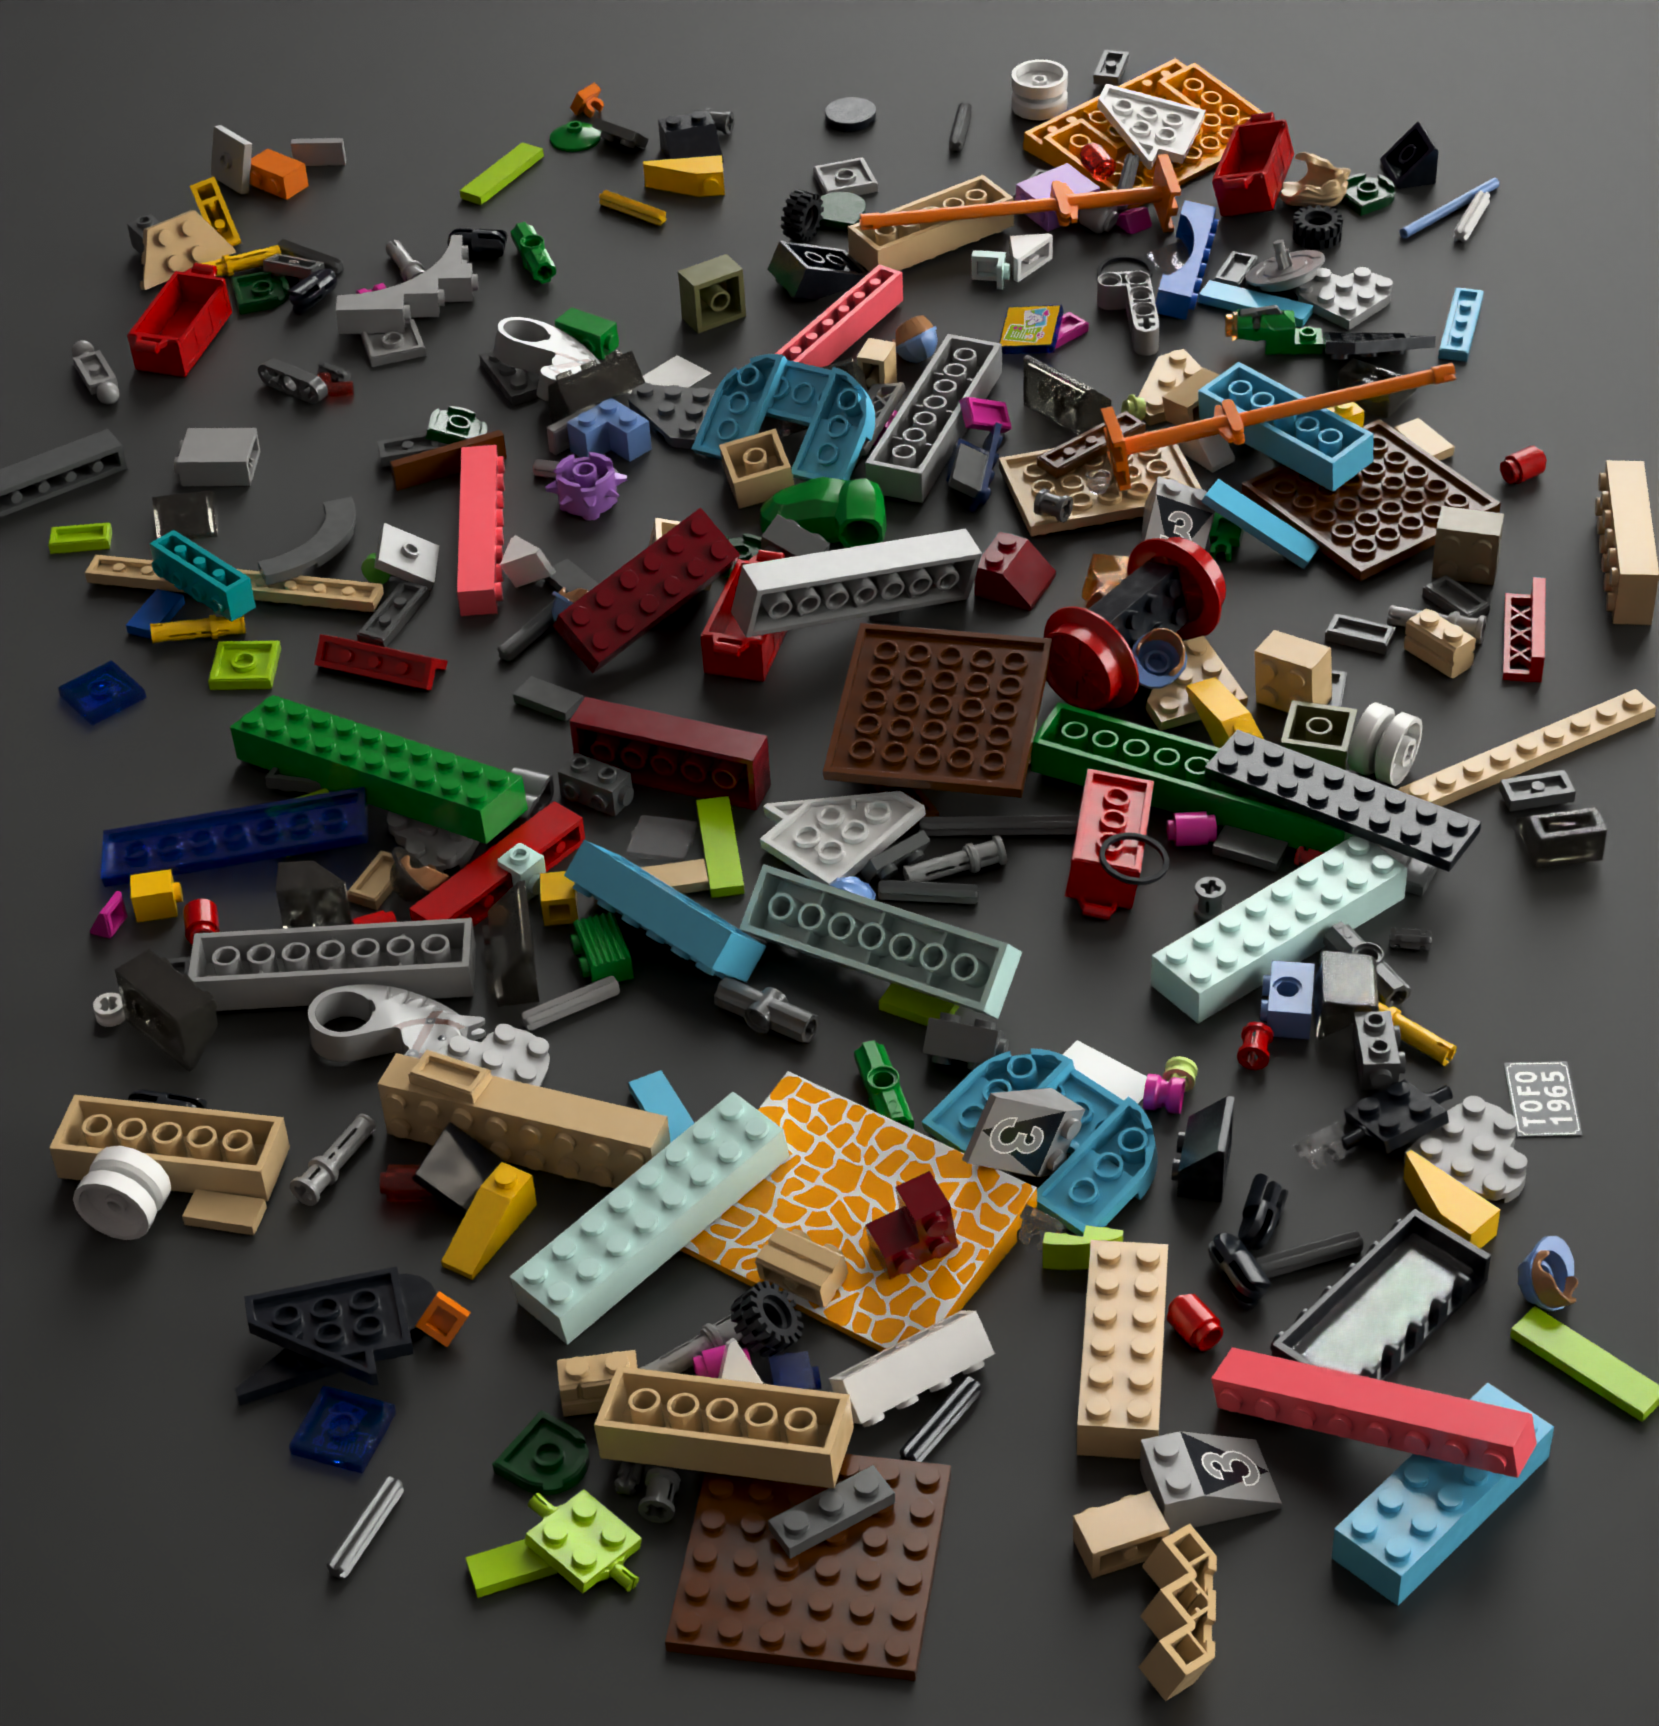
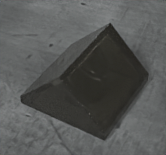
[152,490,218,540]
[1313,950,1379,1040]

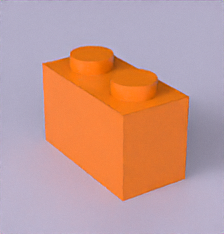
[250,148,309,200]

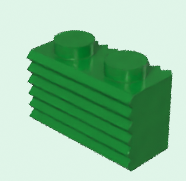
[570,911,633,983]

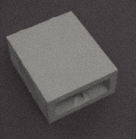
[174,428,261,486]

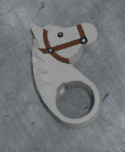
[493,317,620,402]
[308,984,486,1062]

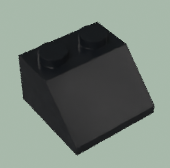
[658,110,724,163]
[1171,1096,1235,1202]

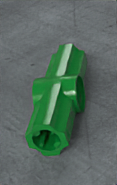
[511,222,556,284]
[854,1040,914,1129]

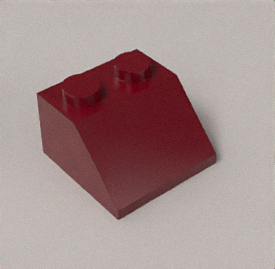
[974,532,1056,611]

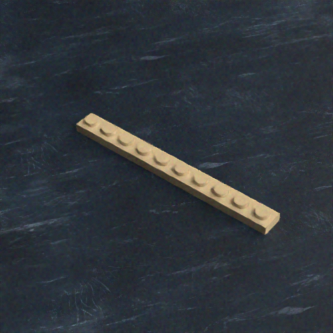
[85,555,384,612]
[1396,689,1656,807]

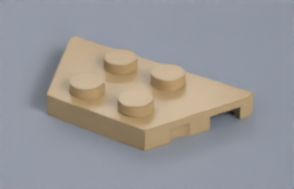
[140,210,236,290]

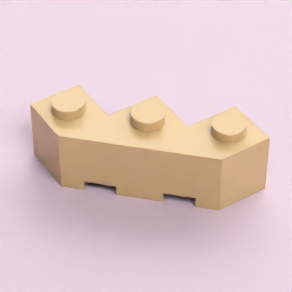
[1139,1523,1217,1701]

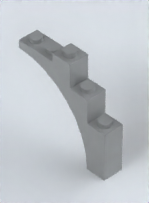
[336,235,478,334]

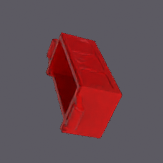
[1212,112,1294,216]
[127,263,232,377]
[701,550,787,682]
[1064,769,1154,920]

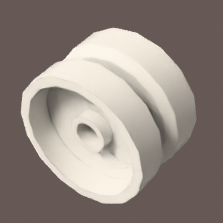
[1011,60,1068,120]
[1348,702,1423,786]
[73,1146,171,1240]

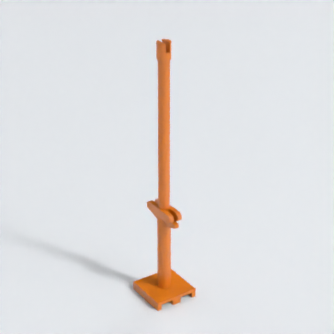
[859,154,1181,233]
[1101,363,1456,491]

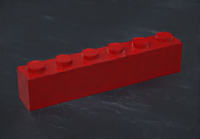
[409,801,585,927]

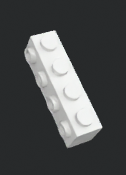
[829,1310,995,1427]

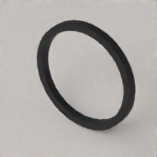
[1097,255,1153,278]
[1099,832,1169,885]

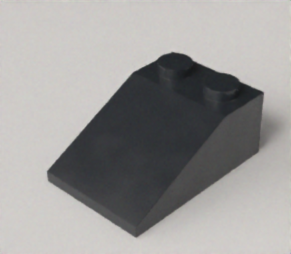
[768,241,868,301]

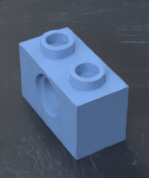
[1260,960,1315,1039]

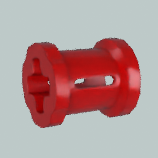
[1237,1021,1274,1070]

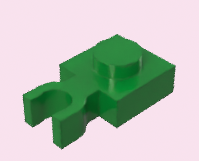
[1209,513,1244,562]

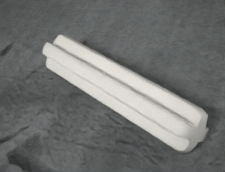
[1453,190,1490,242]

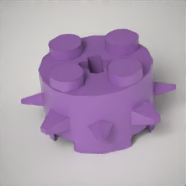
[545,452,627,521]

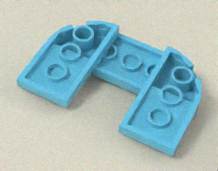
[691,354,875,481]
[921,1049,1158,1237]

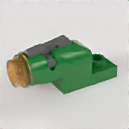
[1225,305,1323,354]

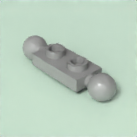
[72,340,120,405]

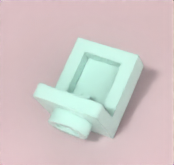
[971,250,1011,290]
[498,843,546,904]

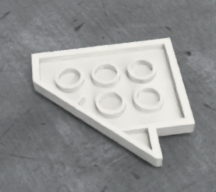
[1097,84,1206,170]
[760,791,926,885]

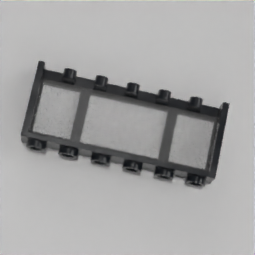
[1270,1209,1491,1381]

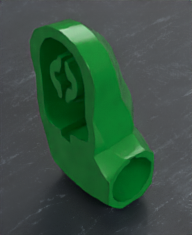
[760,477,887,548]

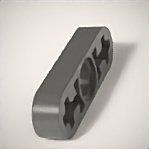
[258,358,328,404]

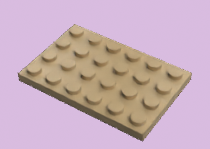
[999,429,1202,536]

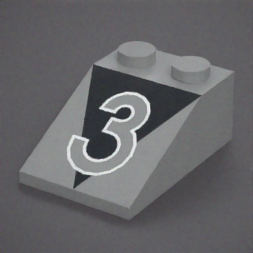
[1141,476,1214,549]
[962,1088,1085,1177]
[1140,1431,1282,1533]

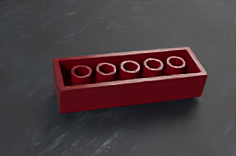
[553,507,740,674]
[569,697,771,811]

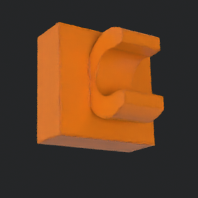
[570,82,604,118]
[415,1291,471,1347]

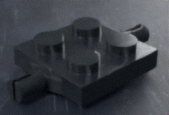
[1339,1079,1453,1153]

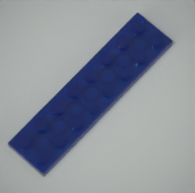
[101,787,368,887]

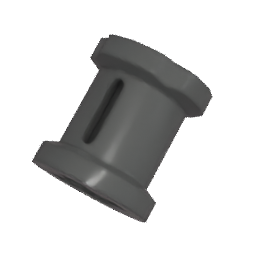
[705,108,734,135]
[1034,488,1073,522]
[1194,877,1226,923]
[638,1467,681,1523]

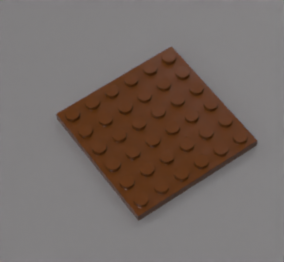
[1241,419,1501,581]
[823,623,1053,798]
[665,1454,951,1681]

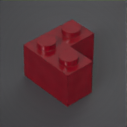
[865,1171,958,1279]

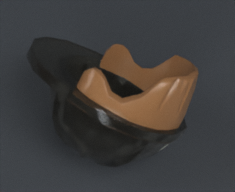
[390,847,450,903]

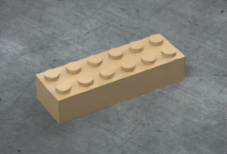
[848,175,1014,272]
[1595,460,1659,625]
[49,1095,290,1202]
[1077,1240,1168,1459]
[594,1366,854,1488]

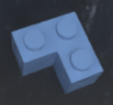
[567,398,652,462]

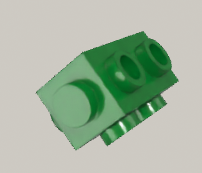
[555,307,619,360]

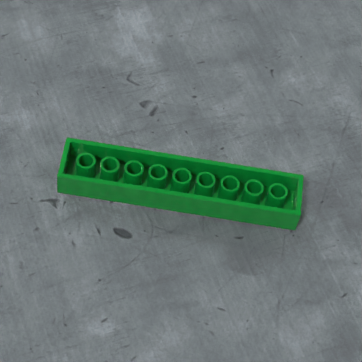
[230,695,528,844]
[1031,702,1354,853]

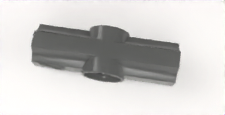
[1323,921,1411,1008]
[714,977,819,1044]

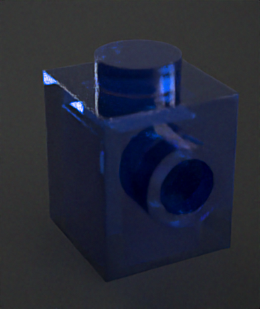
[769,1351,822,1390]

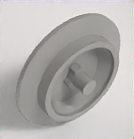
[1246,239,1325,292]

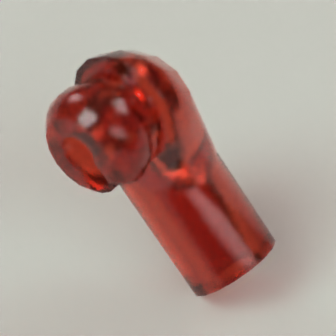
[317,372,354,397]

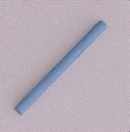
[1400,178,1499,239]

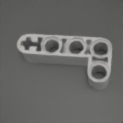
[1097,271,1159,356]

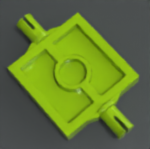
[525,1489,642,1593]

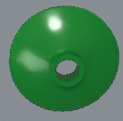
[550,121,601,152]

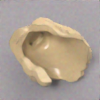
[1280,152,1351,208]

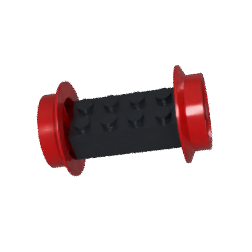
[1044,537,1226,711]

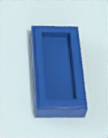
[126,589,185,639]

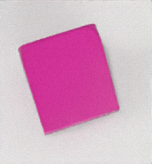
[1116,206,1152,234]
[90,891,128,939]

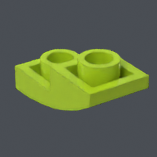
[1043,1225,1123,1270]

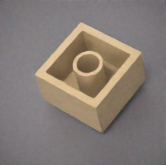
[719,428,794,509]
[1254,630,1332,713]

